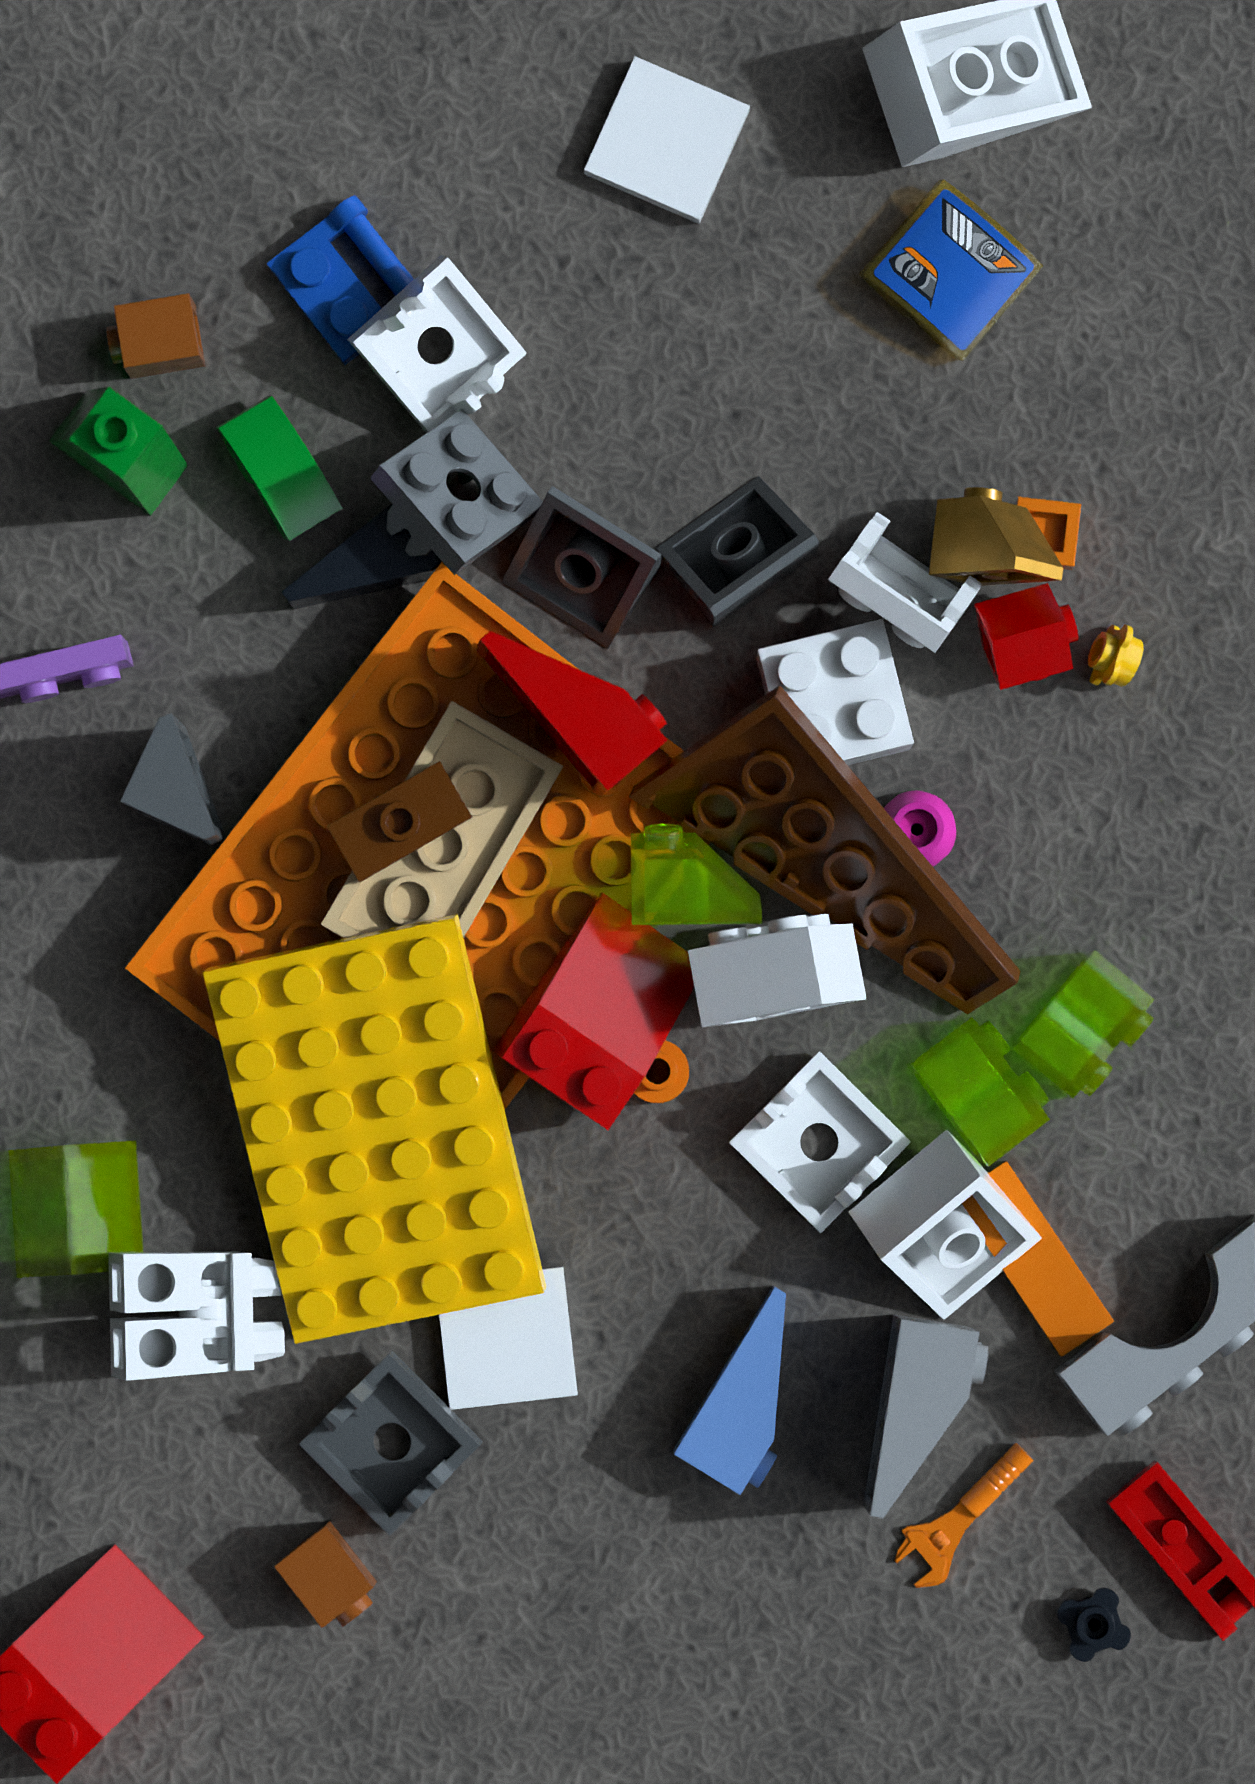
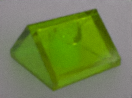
[8,1140,144,1278]

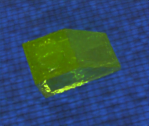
[631,824,762,925]

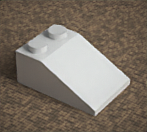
[862,0,1092,167]

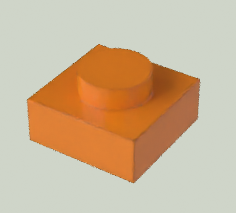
[1015,496,1081,570]

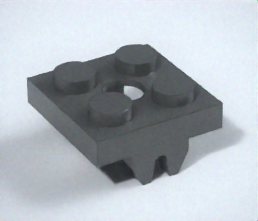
[370,409,543,575]
[299,1351,483,1536]

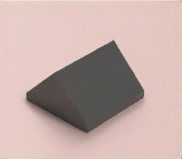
[656,476,819,628]
[502,486,661,649]
[120,713,226,849]

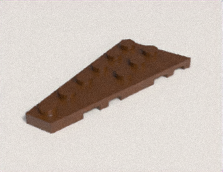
[629,685,1021,1015]

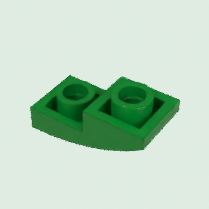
[216,395,343,541]

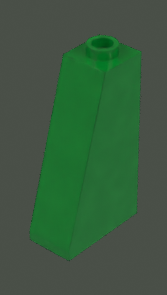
[49,386,188,516]

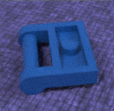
[267,195,414,365]

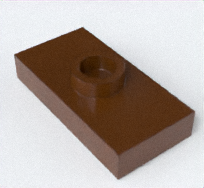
[327,761,472,883]

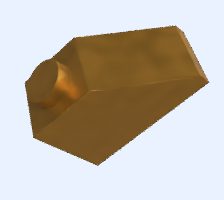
[929,487,1063,586]

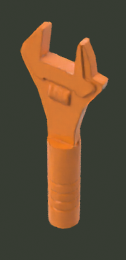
[894,1443,1034,1588]

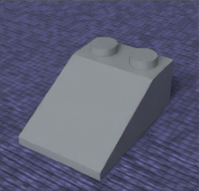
[863,1314,988,1518]

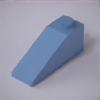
[673,1286,786,1495]

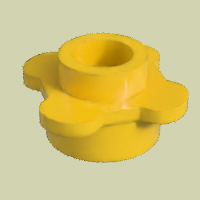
[1088,624,1143,687]

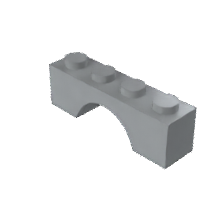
[1054,1214,1255,1436]

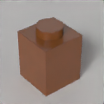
[106,293,206,379]
[274,1521,377,1628]

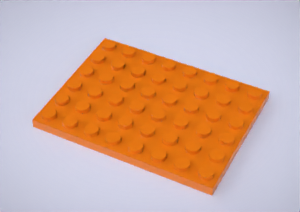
[125,562,710,1110]

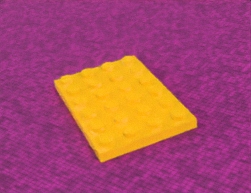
[203,914,547,1344]

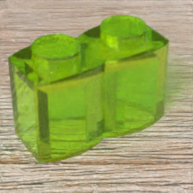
[1009,950,1155,1099]
[906,1017,1050,1166]

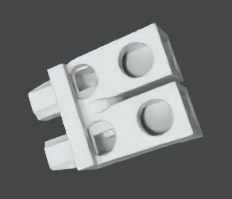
[108,1251,285,1381]

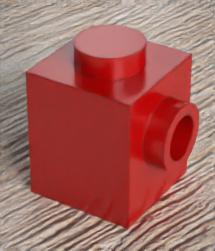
[974,583,1079,690]

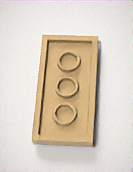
[321,701,564,938]

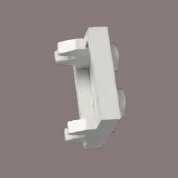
[347,255,527,433]
[828,512,983,653]
[729,1051,911,1233]

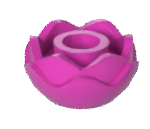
[884,790,956,866]

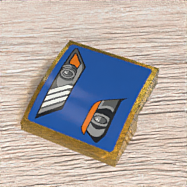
[859,179,1044,361]

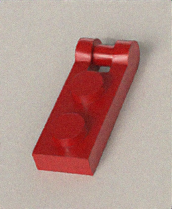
[1105,1460,1255,1641]

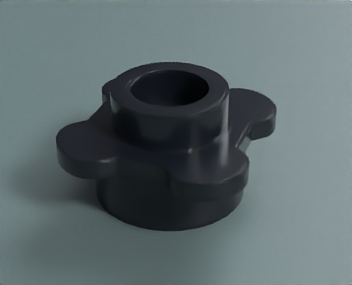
[1057,1587,1131,1662]

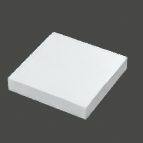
[584,56,750,224]
[439,1267,578,1410]

